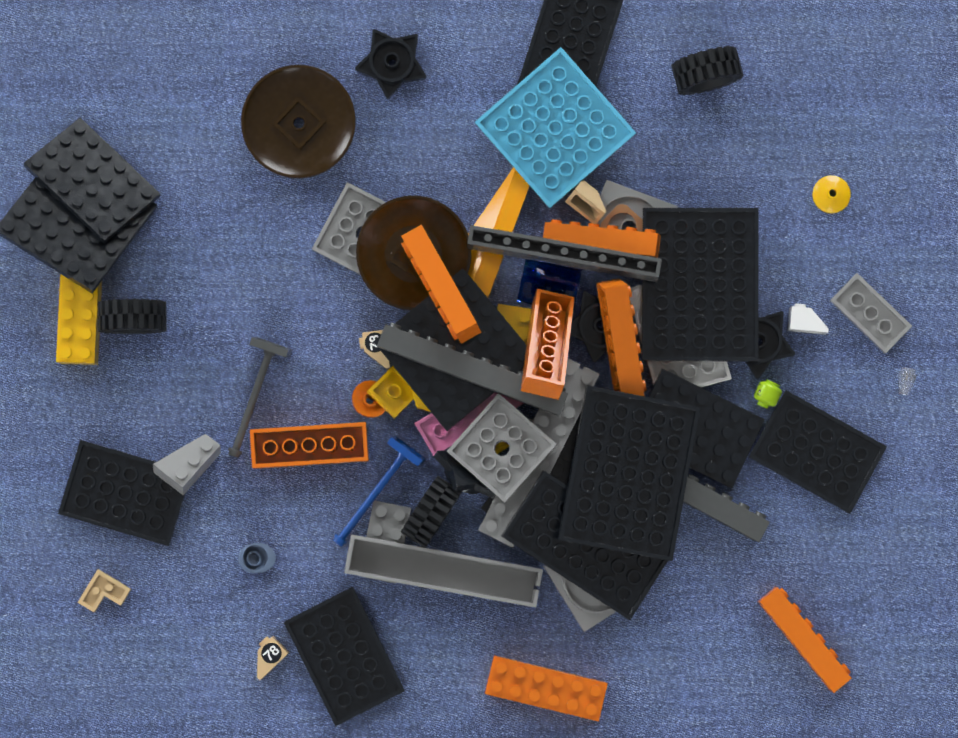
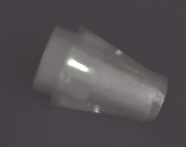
[898,366,917,395]

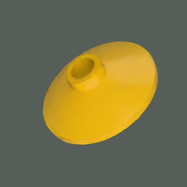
[812,176,851,213]

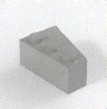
[153,434,221,495]

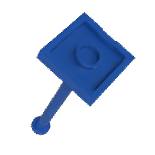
[333,435,426,547]

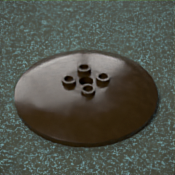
[241,65,356,179]
[356,196,471,311]

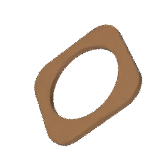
[600,204,643,232]

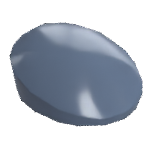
[238,543,276,574]

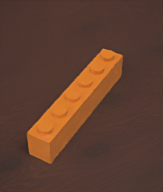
[543,219,661,258]
[757,587,852,693]

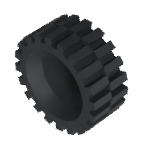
[671,46,744,95]
[98,299,167,334]
[401,476,462,548]

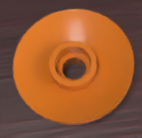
[352,380,386,418]

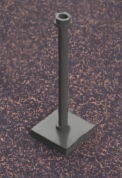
[228,337,293,458]

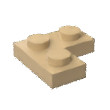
[77,569,131,612]

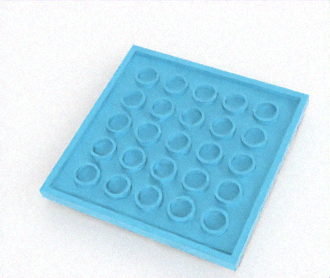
[475,47,636,209]

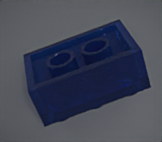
[517,259,582,310]

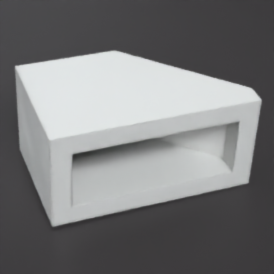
[787,304,829,335]

